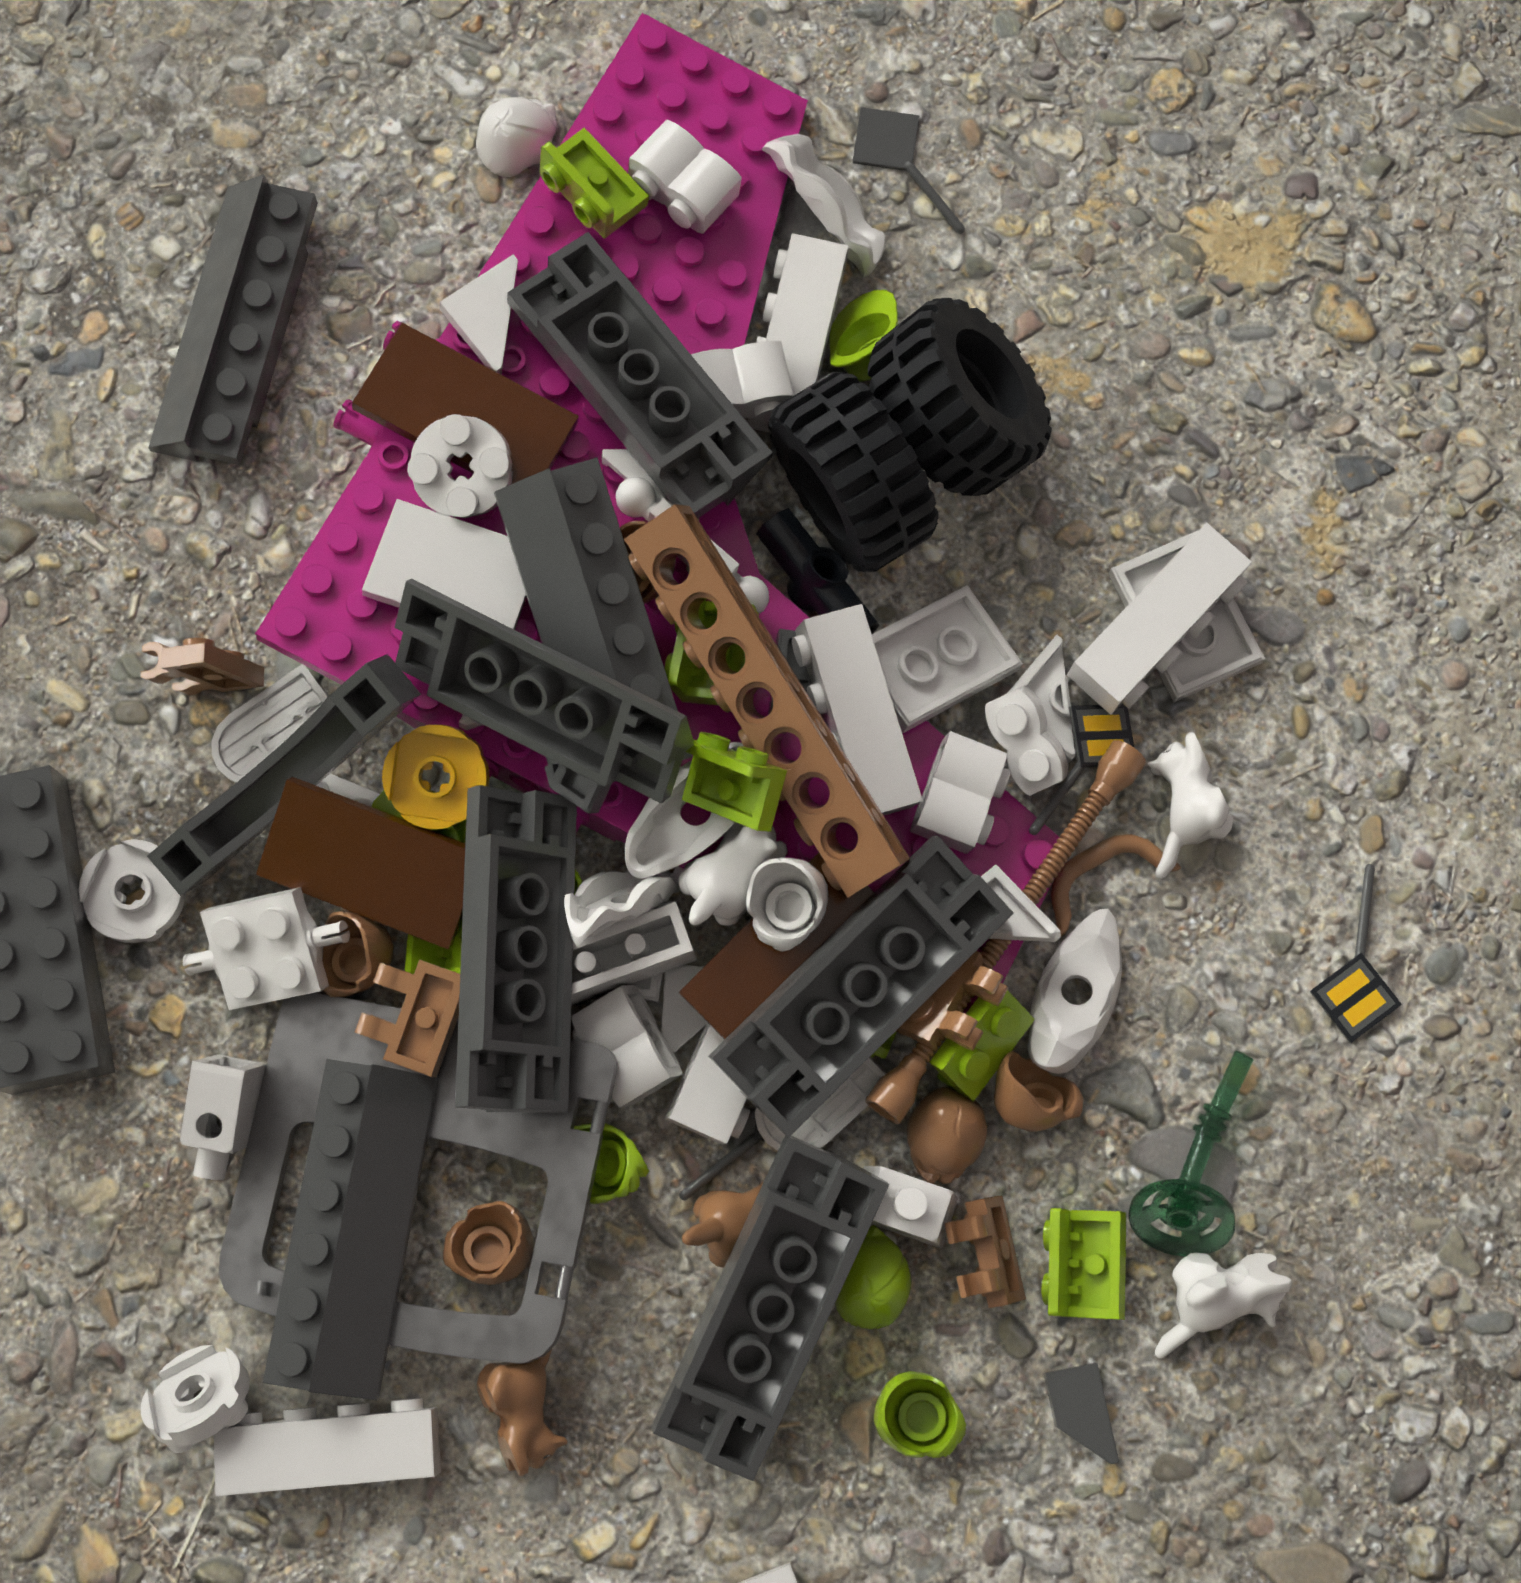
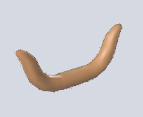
[1051,834,1181,937]

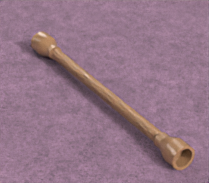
[865,740,1146,1124]

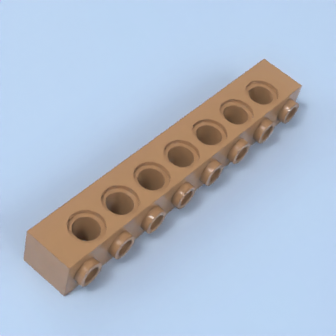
[624,504,910,898]

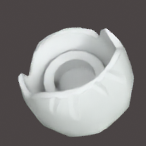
[476,97,557,177]
[746,857,828,952]

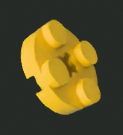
[382,724,490,829]

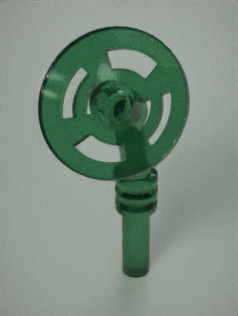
[1128,1051,1254,1256]

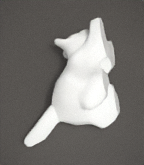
[1148,732,1233,879]
[678,822,788,926]
[1155,1252,1292,1359]

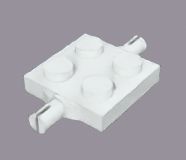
[183,887,350,1010]

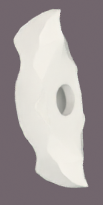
[761,134,886,279]
[625,742,744,879]
[564,866,683,947]
[1028,909,1122,1074]

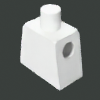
[180,1054,267,1180]
[863,1166,958,1249]

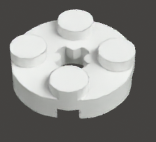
[408,414,513,518]
[78,839,186,943]
[140,1345,250,1453]

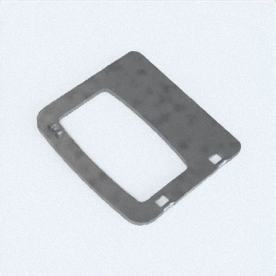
[219,993,618,1364]

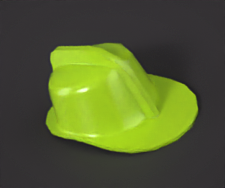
[829,290,898,382]

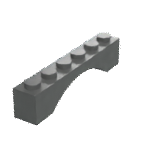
[147,654,421,896]

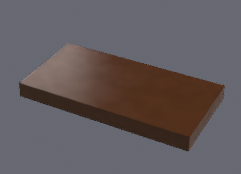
[352,323,579,484]
[256,776,465,950]
[678,852,874,1040]

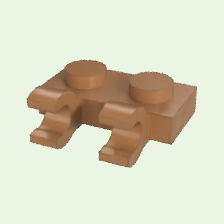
[141,638,264,696]
[896,951,1009,1051]
[355,960,460,1078]
[944,1195,1026,1308]

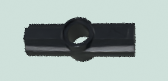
[756,508,880,634]

